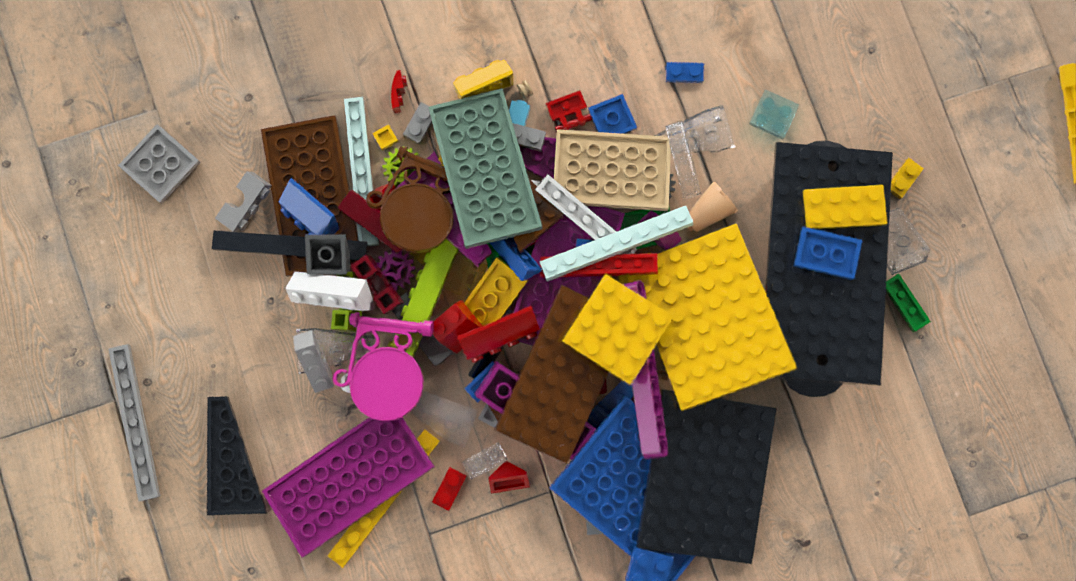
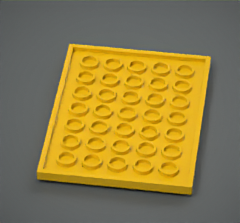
[630,223,797,411]

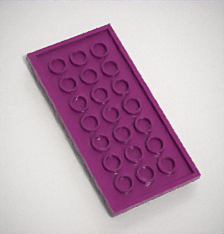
[514,206,625,346]
[262,417,435,558]

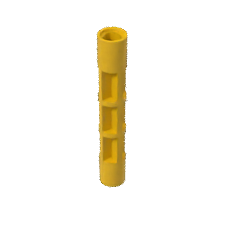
[1059,63,1076,185]

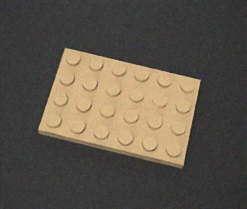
[554,129,671,211]

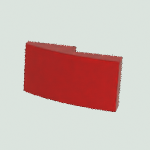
[391,70,408,114]

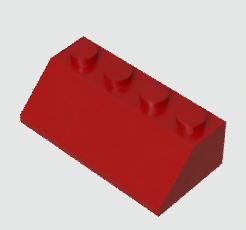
[457,306,540,363]

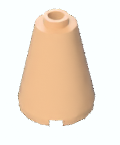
[687,182,738,233]

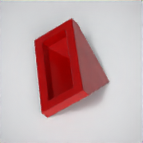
[488,461,530,494]

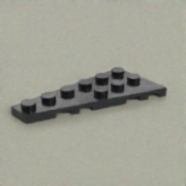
[207,396,268,516]

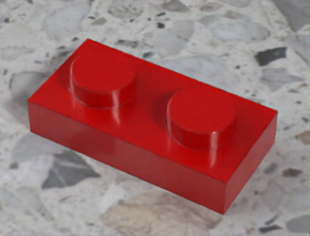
[432,467,467,511]

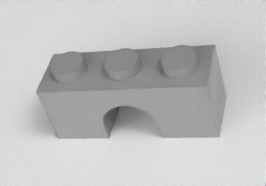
[215,171,272,232]
[293,330,334,393]

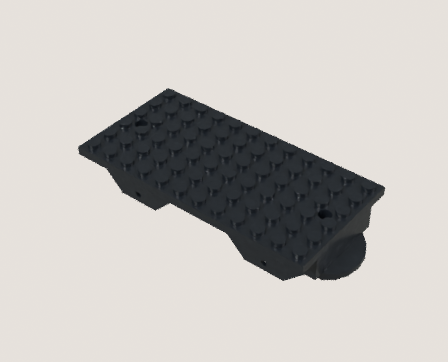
[765,141,893,397]

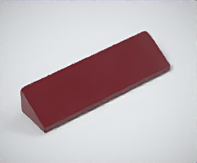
[338,189,402,253]

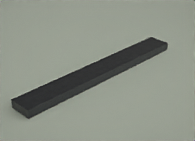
[212,230,368,261]

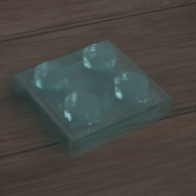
[749,89,799,139]

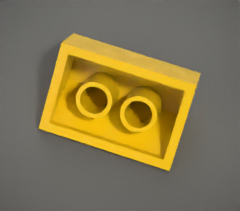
[453,60,514,99]

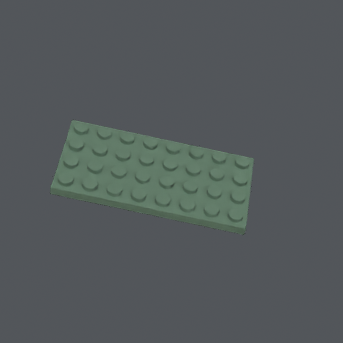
[428,89,542,249]

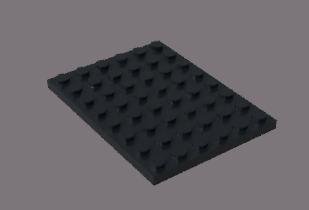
[636,389,777,564]

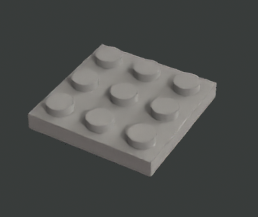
[118,124,201,204]

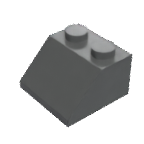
[305,235,350,274]

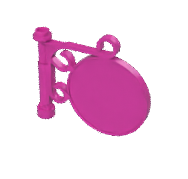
[333,312,433,421]

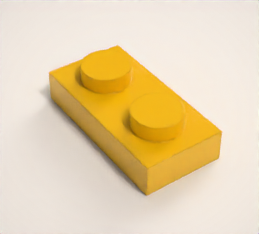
[891,157,924,199]

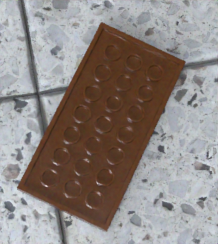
[261,115,359,277]
[495,285,609,464]

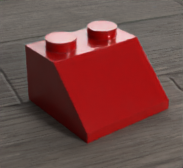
[432,300,483,354]

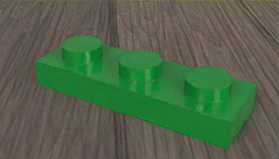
[886,273,931,332]

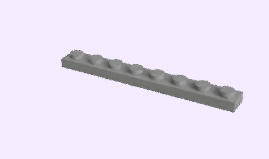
[109,344,160,501]

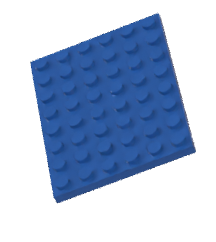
[549,396,696,581]

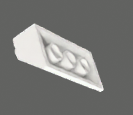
[285,272,375,311]

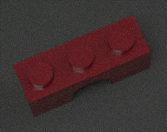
[350,255,404,314]

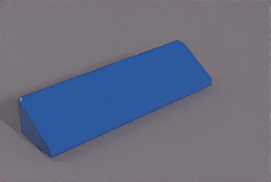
[490,237,542,281]

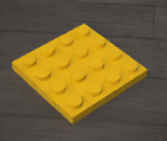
[562,274,674,385]

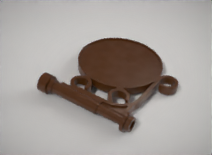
[366,146,453,253]

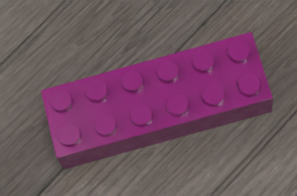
[474,361,596,460]

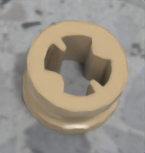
[517,80,533,99]

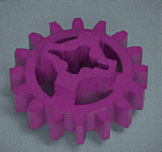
[376,250,416,291]

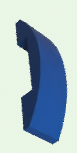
[587,380,634,430]

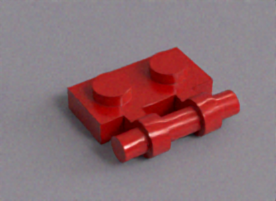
[545,90,592,133]

